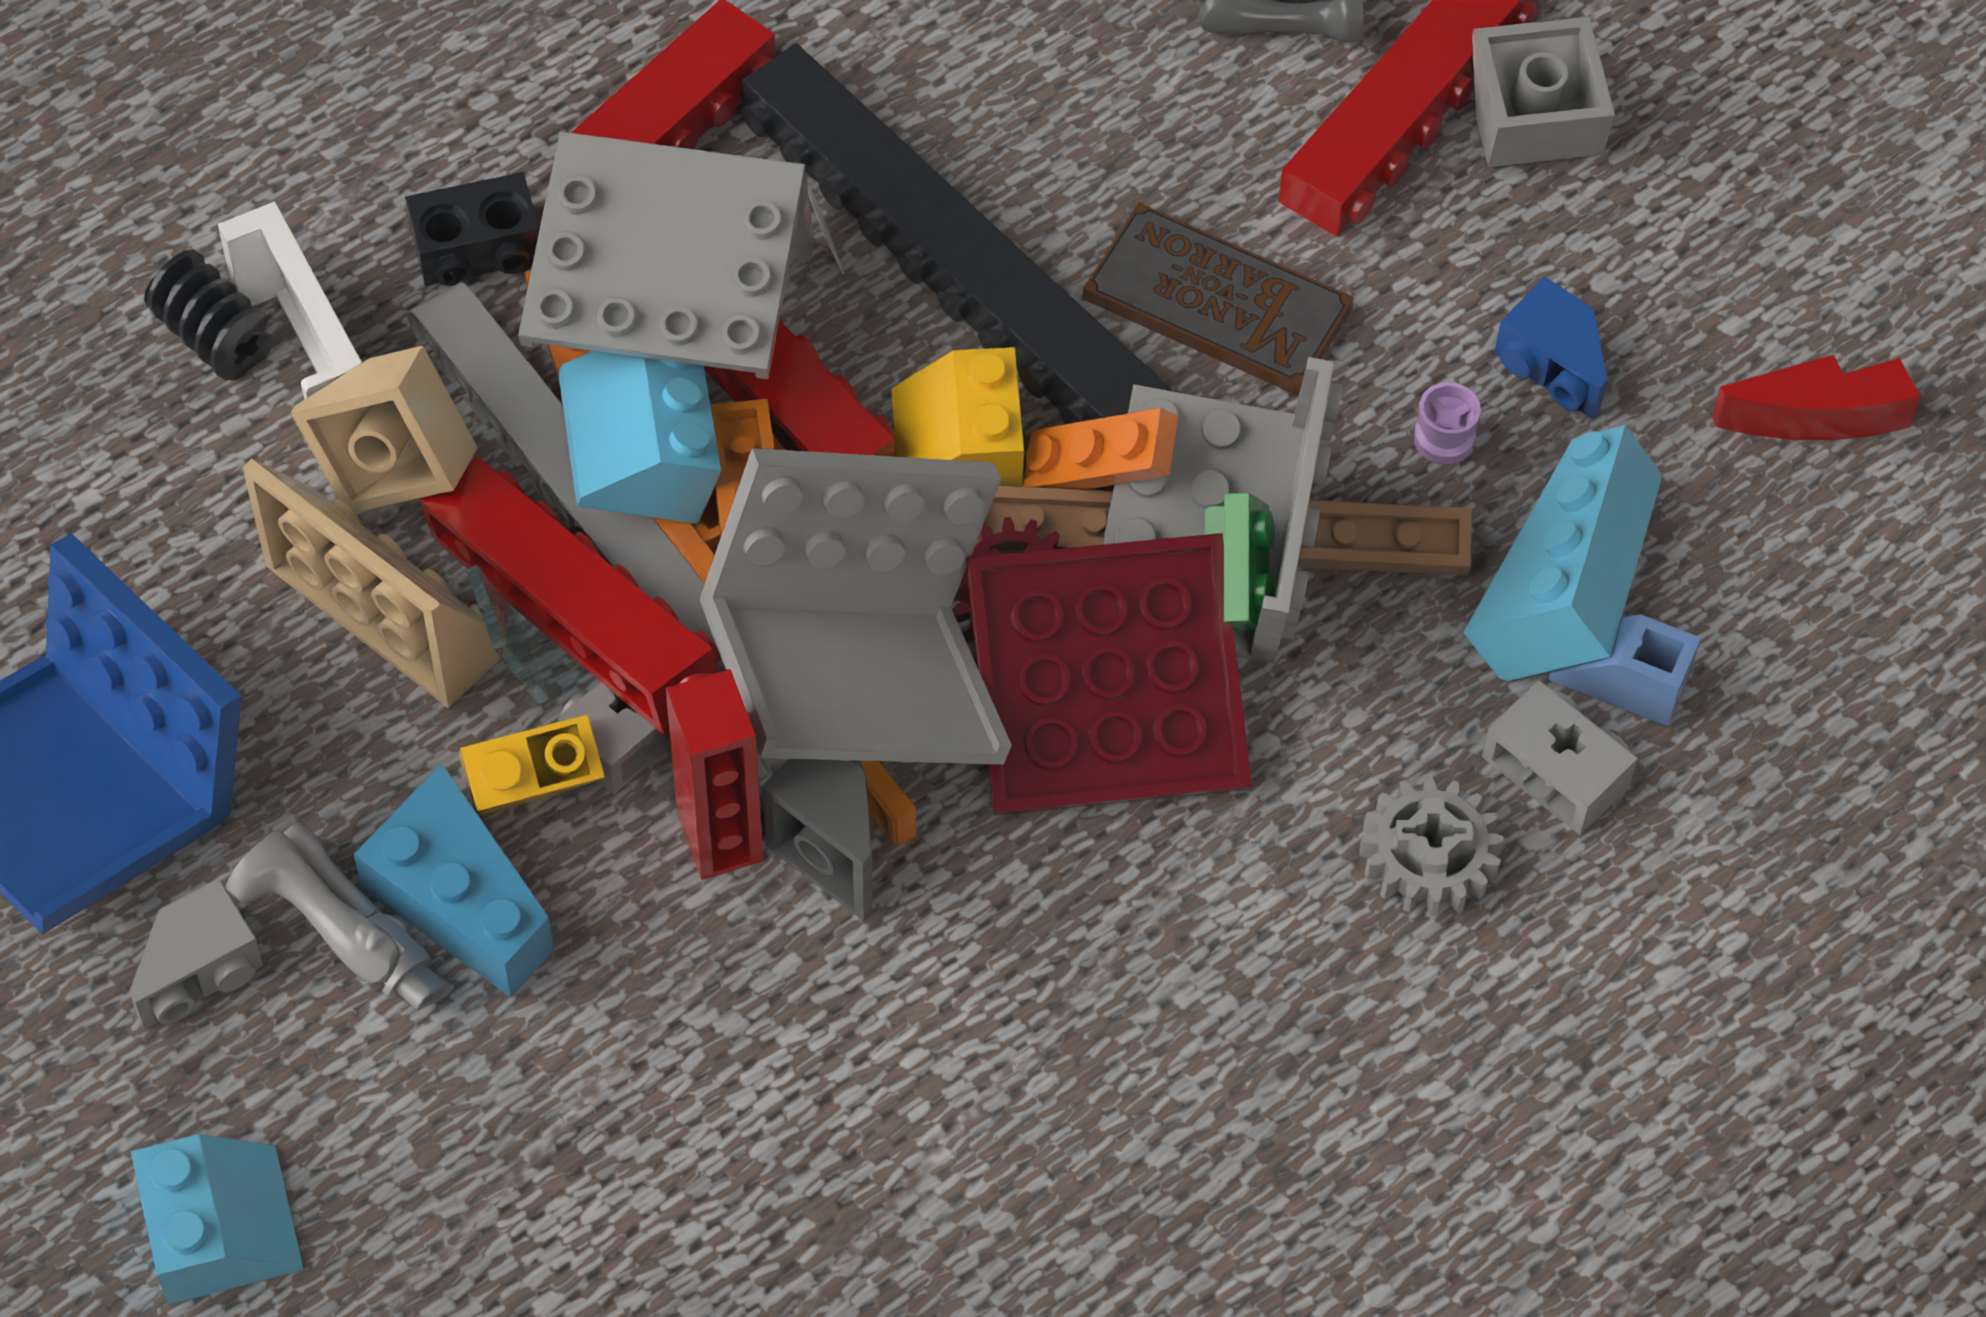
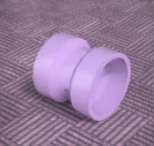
[1414,382,1481,464]

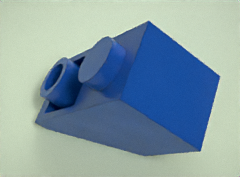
[1494,276,1607,419]

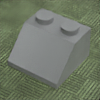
[1472,16,1615,167]

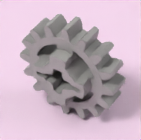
[1359,776,1504,916]

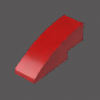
[1712,355,1920,440]

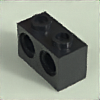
[405,172,539,286]

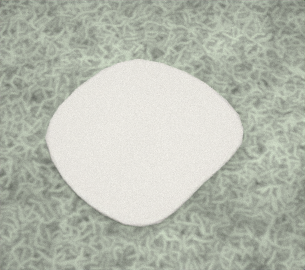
[807,181,844,275]

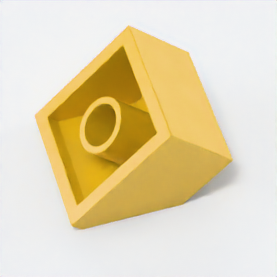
[891,347,1024,487]

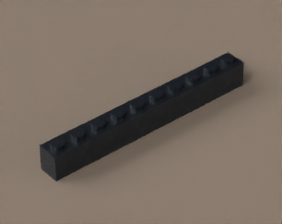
[742,43,1174,424]

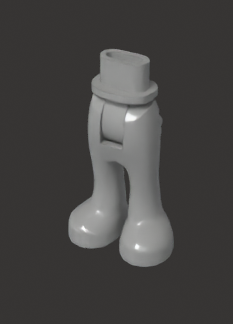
[226,822,448,1010]

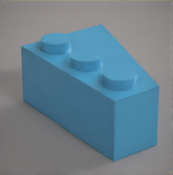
[354,763,554,998]

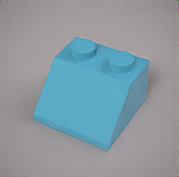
[131,1134,304,1305]

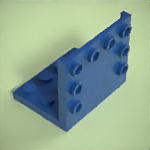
[0,533,242,935]

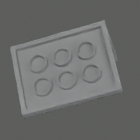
[518,132,814,379]
[1103,357,1343,664]
[699,448,1012,765]

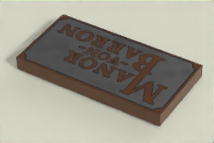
[1082,202,1354,396]

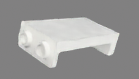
[218,201,362,400]

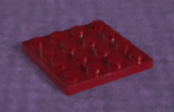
[966,533,1252,816]

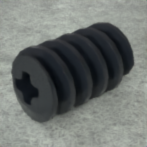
[144,249,272,381]

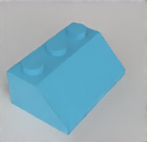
[558,351,721,524]

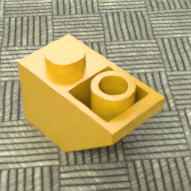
[459,714,605,816]

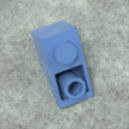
[1548,614,1701,727]

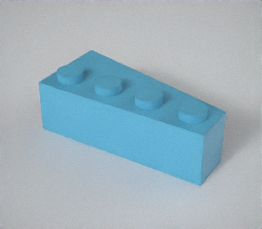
[1463,424,1663,681]

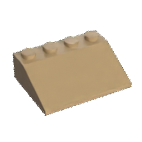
[242,458,501,708]

